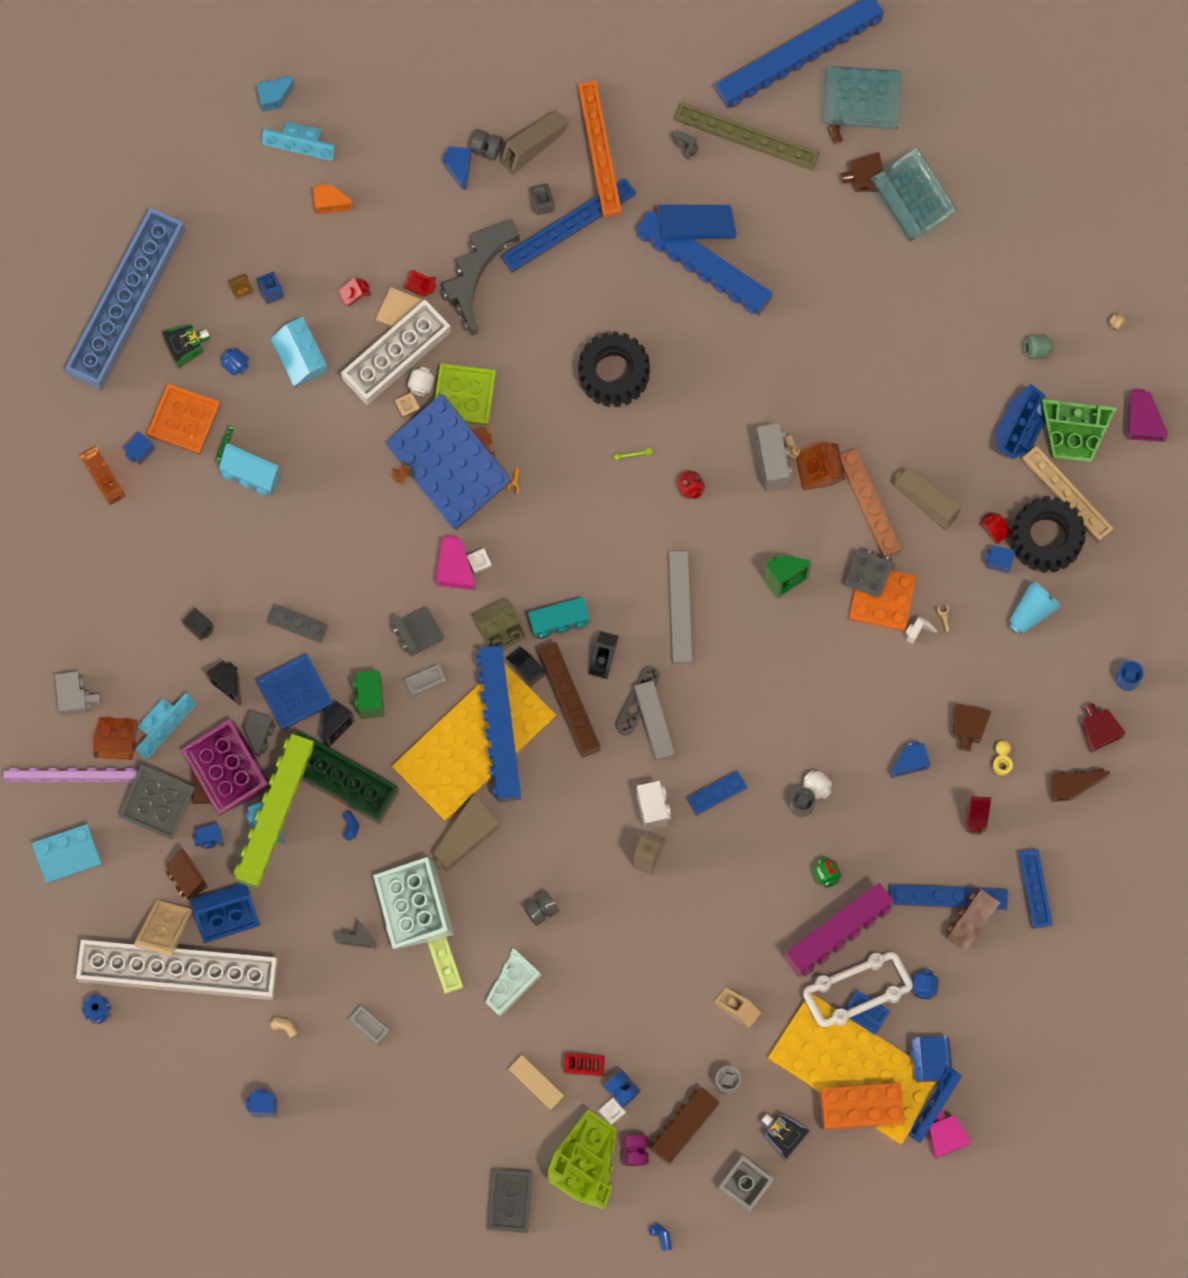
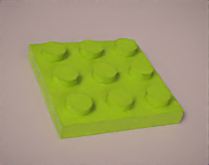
[435,363,496,426]

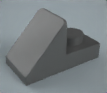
[530,183,555,215]
[336,920,376,949]

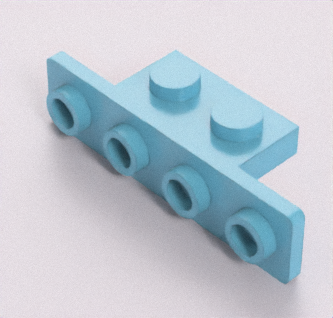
[262,122,335,161]
[135,693,197,760]

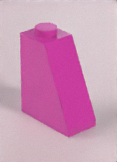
[436,535,475,590]

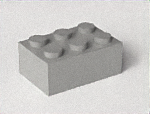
[756,423,792,492]

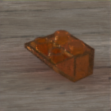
[93,717,138,760]

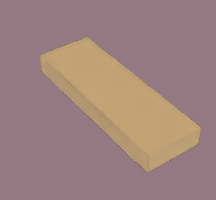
[508,1055,564,1111]

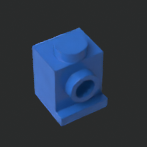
[193,824,224,849]

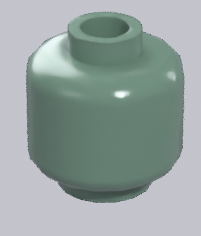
[1024,334,1053,359]

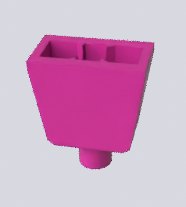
[928,1109,972,1159]

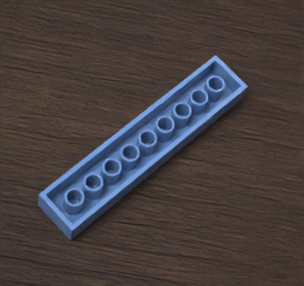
[65,208,186,391]

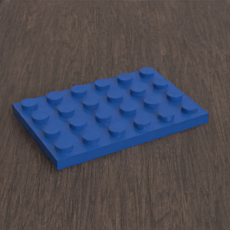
[386,394,513,530]

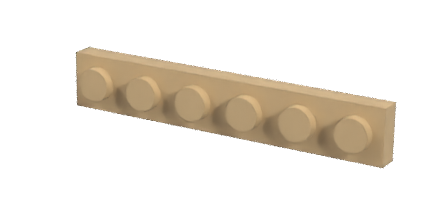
[1022,446,1114,542]

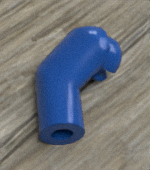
[343,811,359,841]
[649,1224,672,1251]

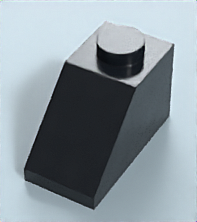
[589,631,619,679]
[506,646,545,687]

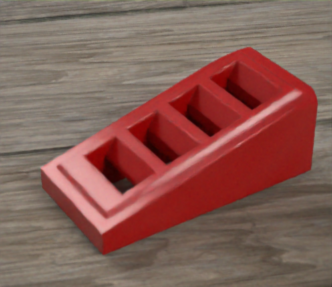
[564,1053,605,1077]

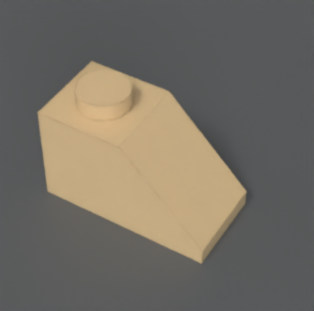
[714,987,761,1028]

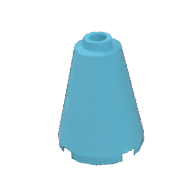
[1009,581,1061,634]

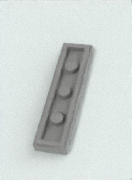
[634,681,675,760]

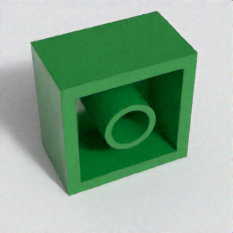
[353,670,385,719]

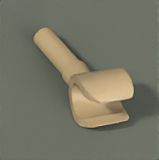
[937,604,950,633]

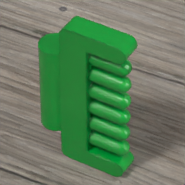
[215,425,235,464]

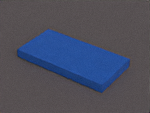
[657,205,737,239]

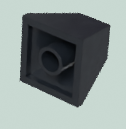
[206,661,242,706]
[323,702,355,748]

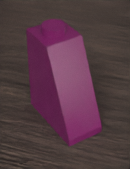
[1127,389,1168,442]

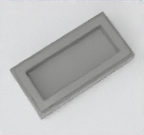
[404,664,447,697]
[348,1005,391,1046]

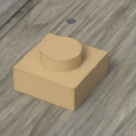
[395,392,420,418]

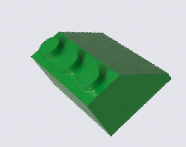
[764,555,811,599]

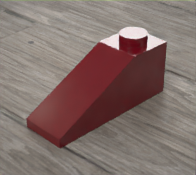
[966,796,991,835]

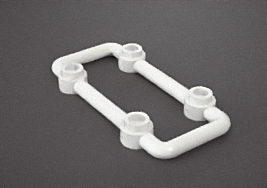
[803,951,913,1027]

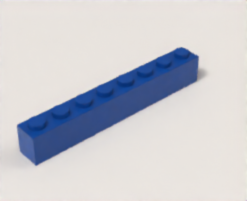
[637,210,773,316]
[476,645,521,802]

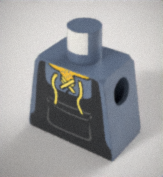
[761,1113,810,1161]

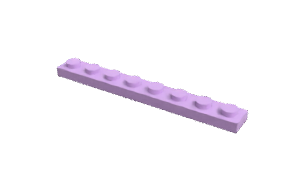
[3,768,138,783]

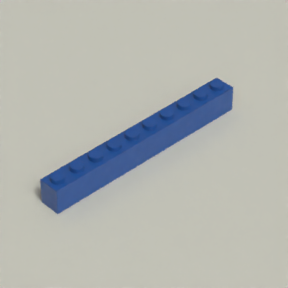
[715,0,884,108]

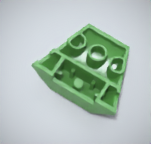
[1042,399,1117,462]

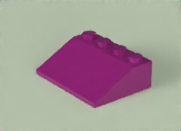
[181,719,271,815]

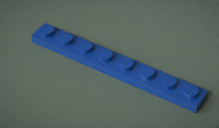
[502,178,636,273]

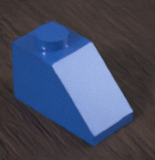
[443,146,472,190]
[891,742,930,778]

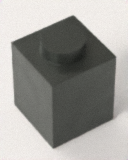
[182,608,214,641]

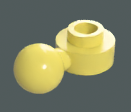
[993,741,1013,776]

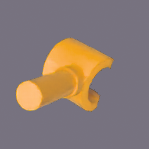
[507,469,520,494]

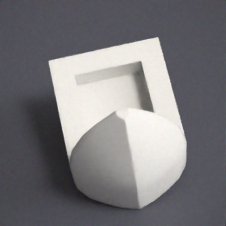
[905,616,937,644]

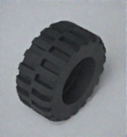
[578,331,650,407]
[1011,496,1086,573]

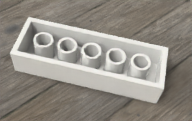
[341,300,451,406]

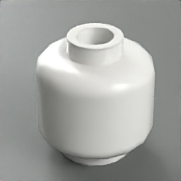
[407,367,434,396]
[804,771,832,799]

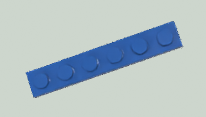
[890,884,1008,910]

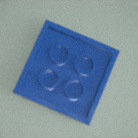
[256,654,334,731]

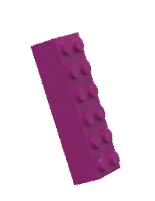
[784,882,894,978]

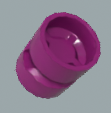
[622,1135,649,1166]

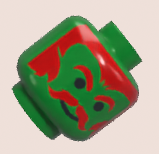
[813,857,842,888]

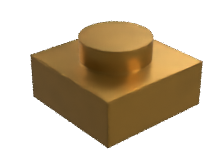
[228,273,254,299]

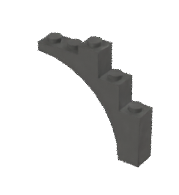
[441,219,520,336]

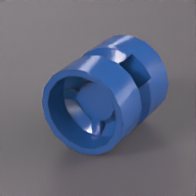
[1116,661,1144,691]
[604,1070,641,1108]

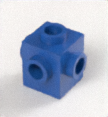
[82,994,112,1024]

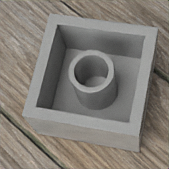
[718,1155,775,1214]

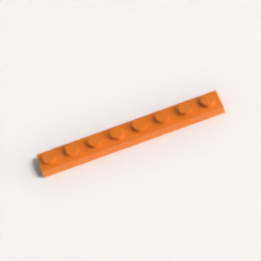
[578,81,622,218]

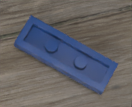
[687,771,747,816]

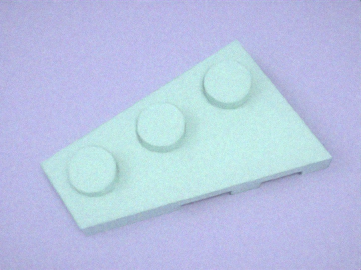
[486,948,542,1017]

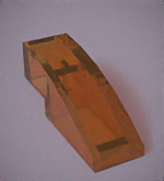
[79,445,126,506]

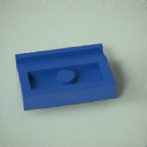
[845,990,891,1035]

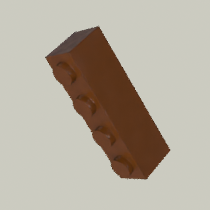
[650,1087,720,1165]

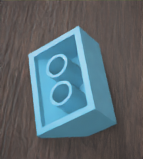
[270,317,328,388]
[219,443,282,497]
[32,824,102,883]

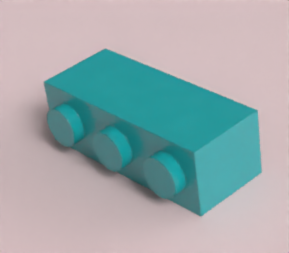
[528,597,590,639]

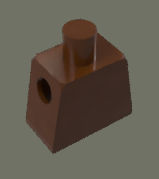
[841,152,886,192]
[953,704,991,751]

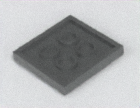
[118,763,196,840]

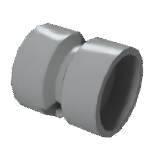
[715,1066,741,1095]

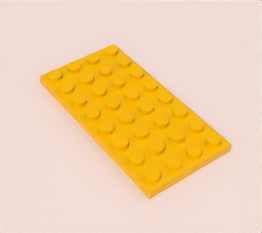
[392,663,557,822]
[768,993,940,1145]

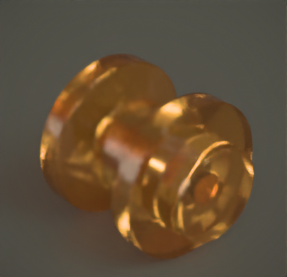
[391,461,415,485]

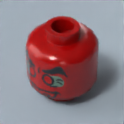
[677,470,705,499]

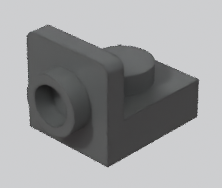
[673,130,699,160]

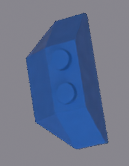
[995,384,1046,459]

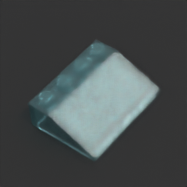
[824,66,902,129]
[870,147,957,241]

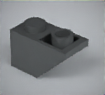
[244,711,275,758]

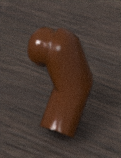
[829,116,845,144]

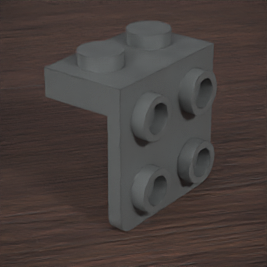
[845,548,896,597]
[391,607,444,657]

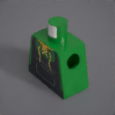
[162,324,210,368]

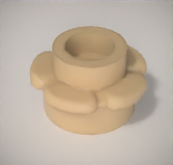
[1109,313,1126,330]

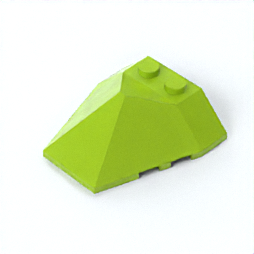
[548,1110,617,1209]

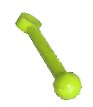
[614,448,653,460]

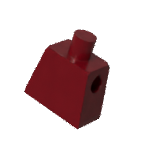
[1081,703,1126,753]

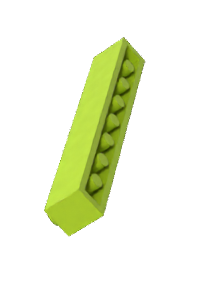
[234,734,315,890]

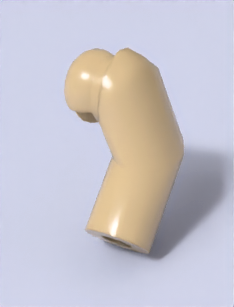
[784,435,800,459]
[270,1017,299,1039]

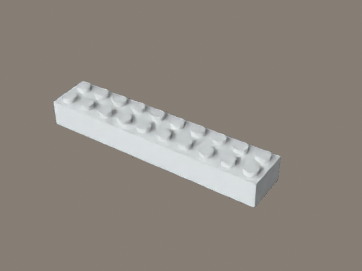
[76,940,278,1000]

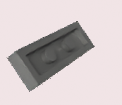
[267,604,328,643]

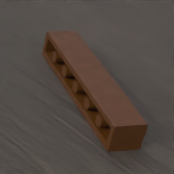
[539,642,600,758]

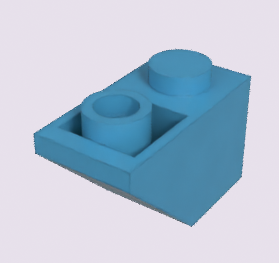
[257,76,295,112]

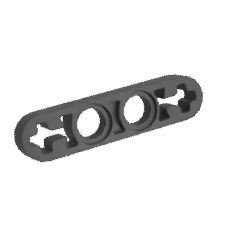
[617,666,660,736]

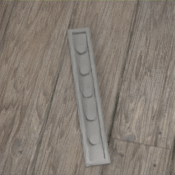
[669,551,692,664]

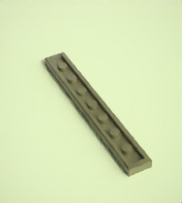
[674,102,819,171]

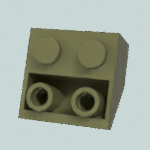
[473,598,527,649]

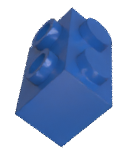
[246,1089,277,1118]

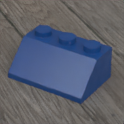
[191,884,260,943]

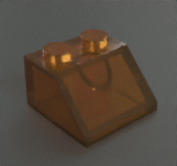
[796,442,845,490]

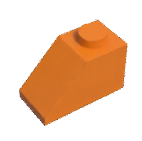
[313,184,353,215]

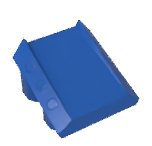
[909,1035,952,1082]

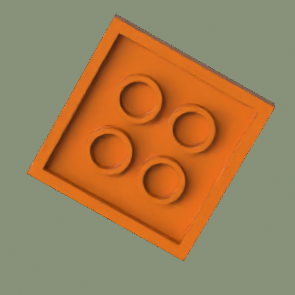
[147,383,221,455]
[849,571,917,632]

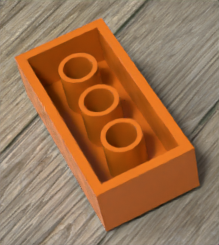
[820,1083,905,1131]

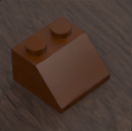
[166,849,208,900]

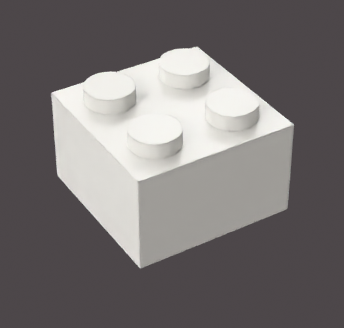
[636,781,671,831]

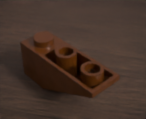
[1050,768,1110,802]

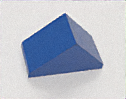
[256,271,284,304]

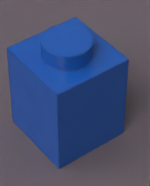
[124,432,155,465]
[985,545,1015,574]

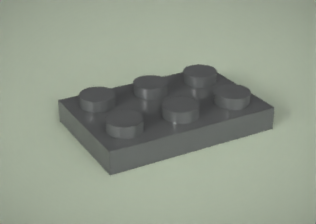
[488,1170,533,1233]

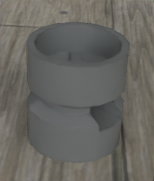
[470,129,503,160]
[789,787,816,817]
[523,890,559,927]

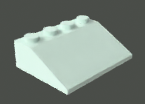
[373,857,454,949]

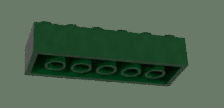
[282,730,399,824]

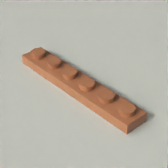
[838,449,902,556]

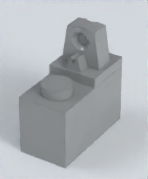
[55,671,101,716]

